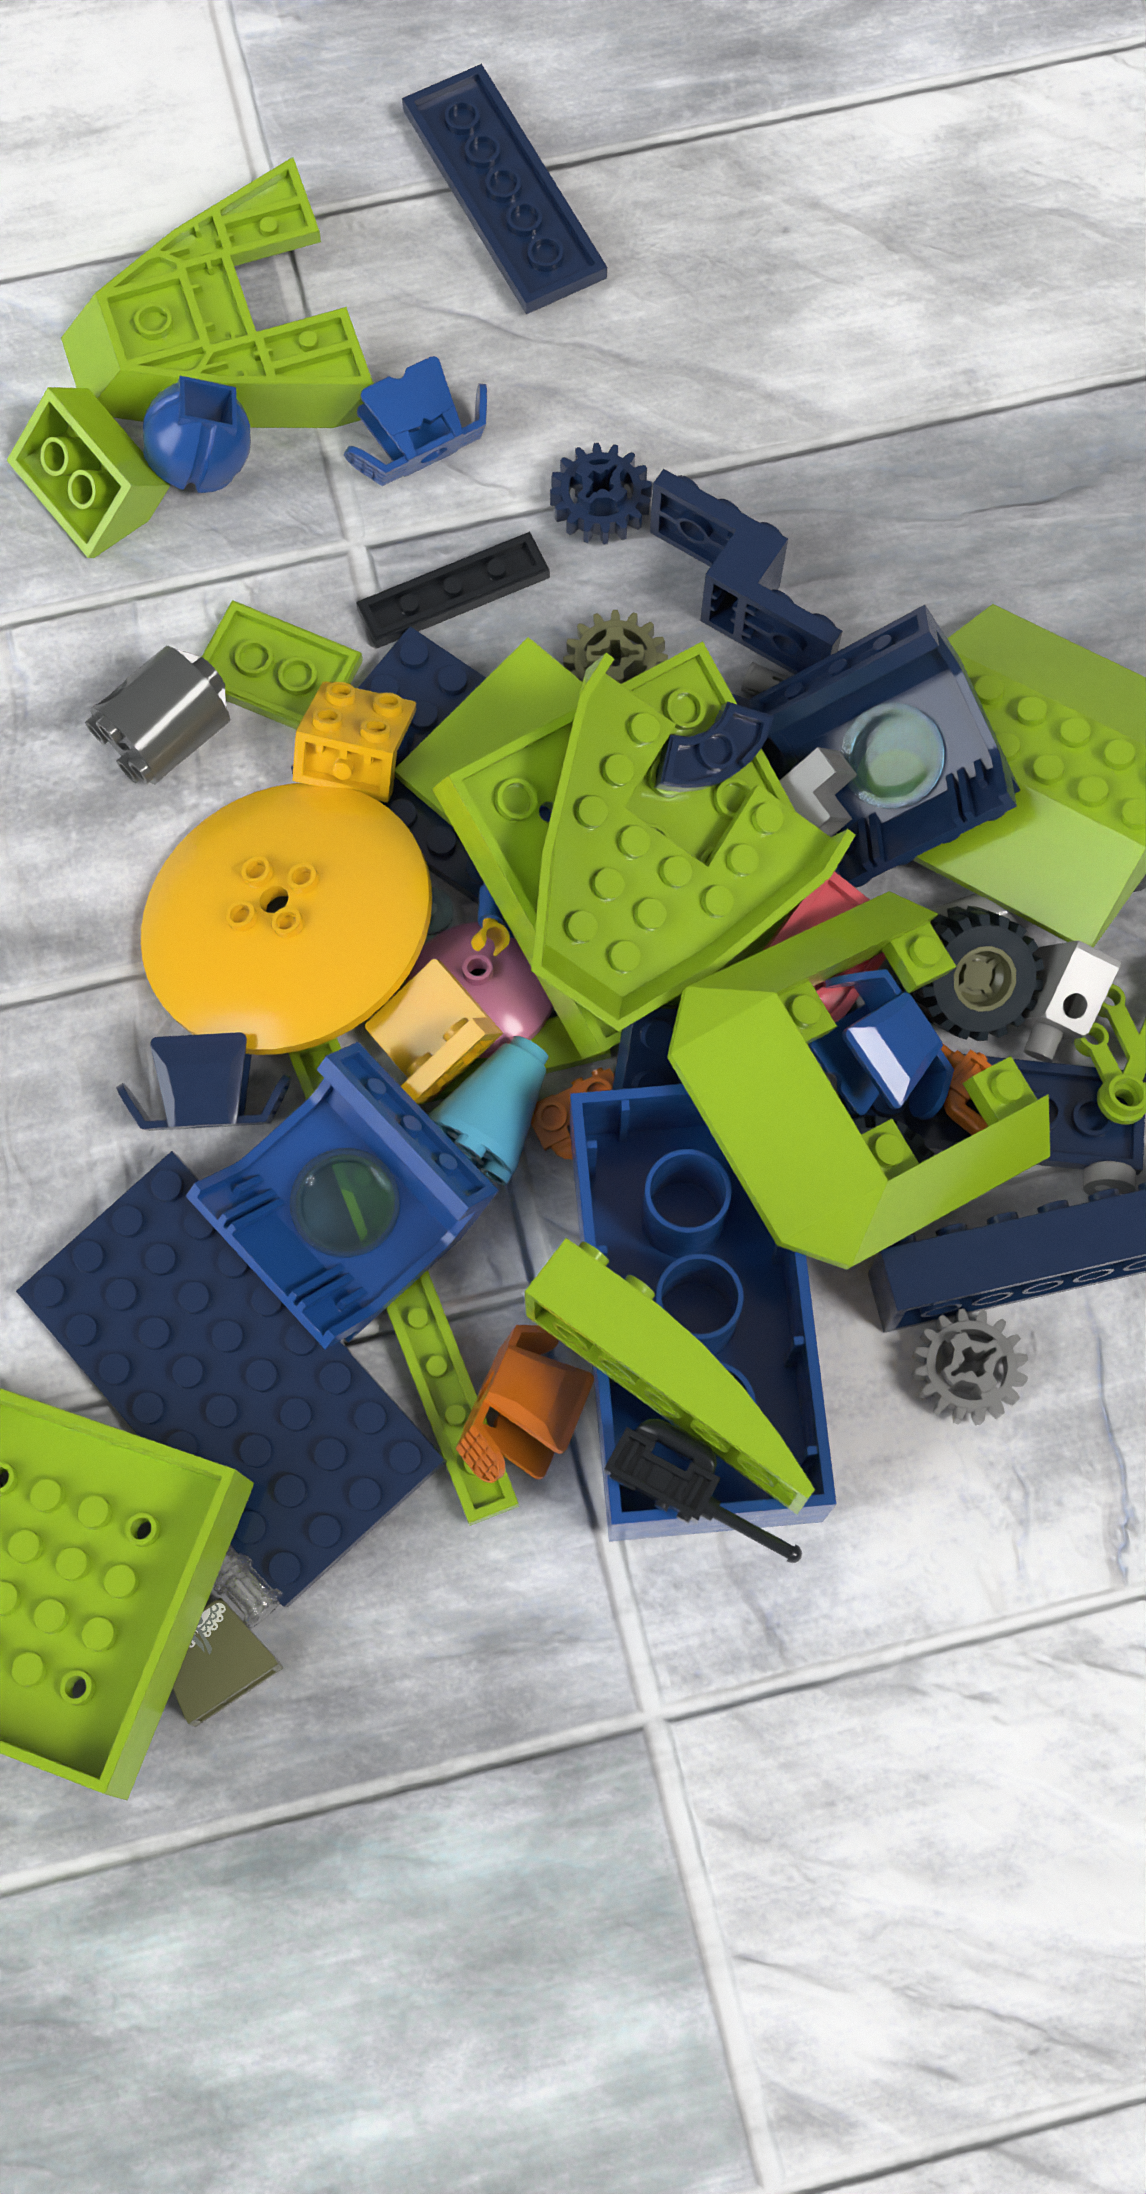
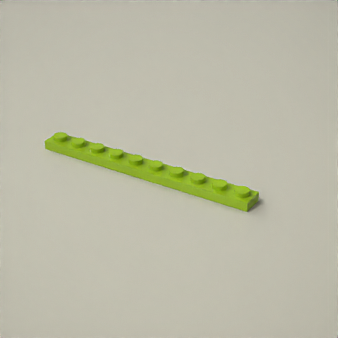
[288,1038,519,1526]

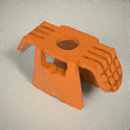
[456,1325,594,1483]

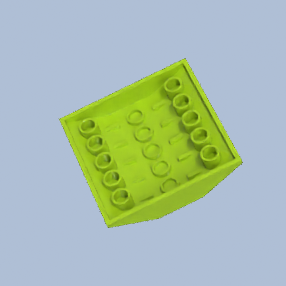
[855,604,1146,948]

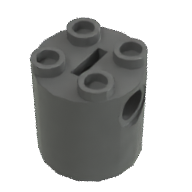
[85,645,231,785]

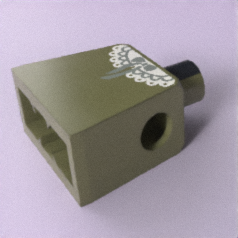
[173,1598,283,1727]

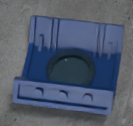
[186,1042,499,1350]

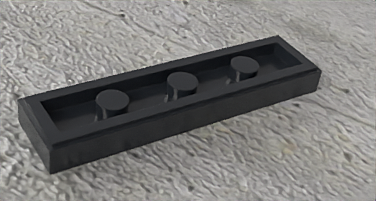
[356,531,550,649]

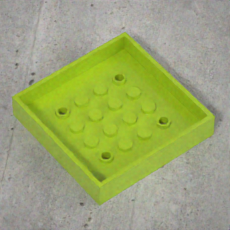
[432,641,795,1059]
[0,1388,254,1801]

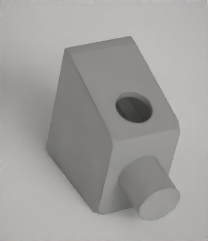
[1021,940,1122,1063]

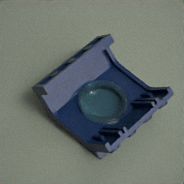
[750,605,1021,887]

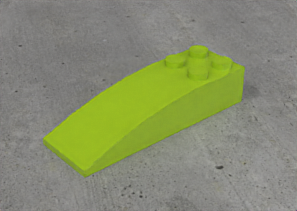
[525,1238,815,1515]

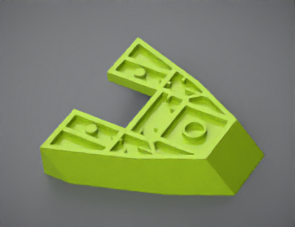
[61,157,374,428]
[531,653,855,1032]

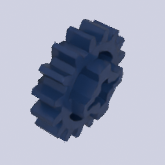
[550,443,652,545]

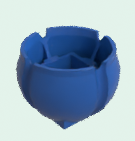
[143,375,251,493]

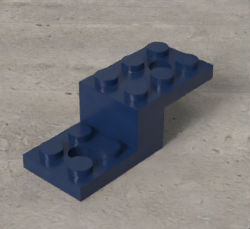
[650,468,843,675]

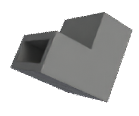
[780,747,857,837]

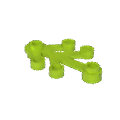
[1074,984,1146,1125]

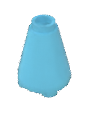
[428,1036,549,1186]

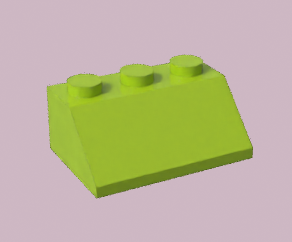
[7,387,171,558]

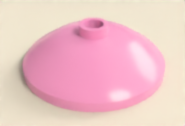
[405,922,553,1058]

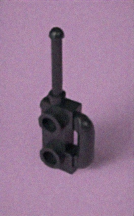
[604,1419,802,1563]

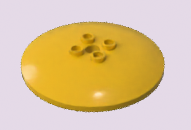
[141,783,432,1055]

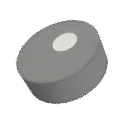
[1083,1161,1136,1195]

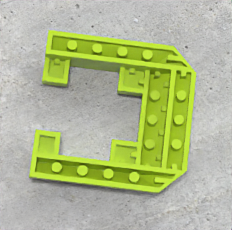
[667,891,1050,1270]

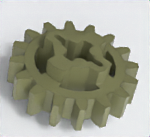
[563,610,668,684]

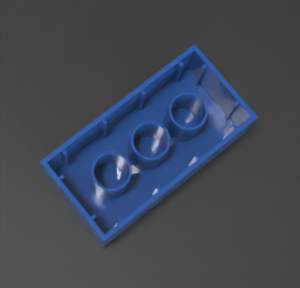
[570,1084,837,1542]

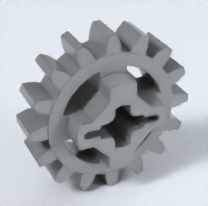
[911,1309,1028,1425]

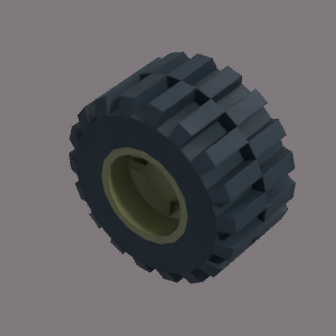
[904,906,1044,1041]

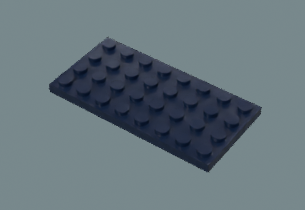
[16,1151,447,1607]

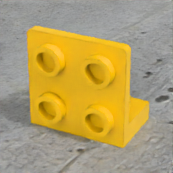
[292,681,416,803]
[365,959,503,1103]

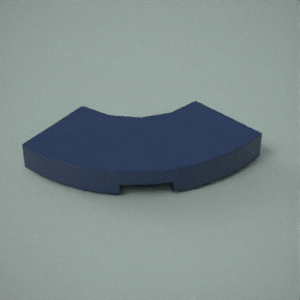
[654,702,774,792]

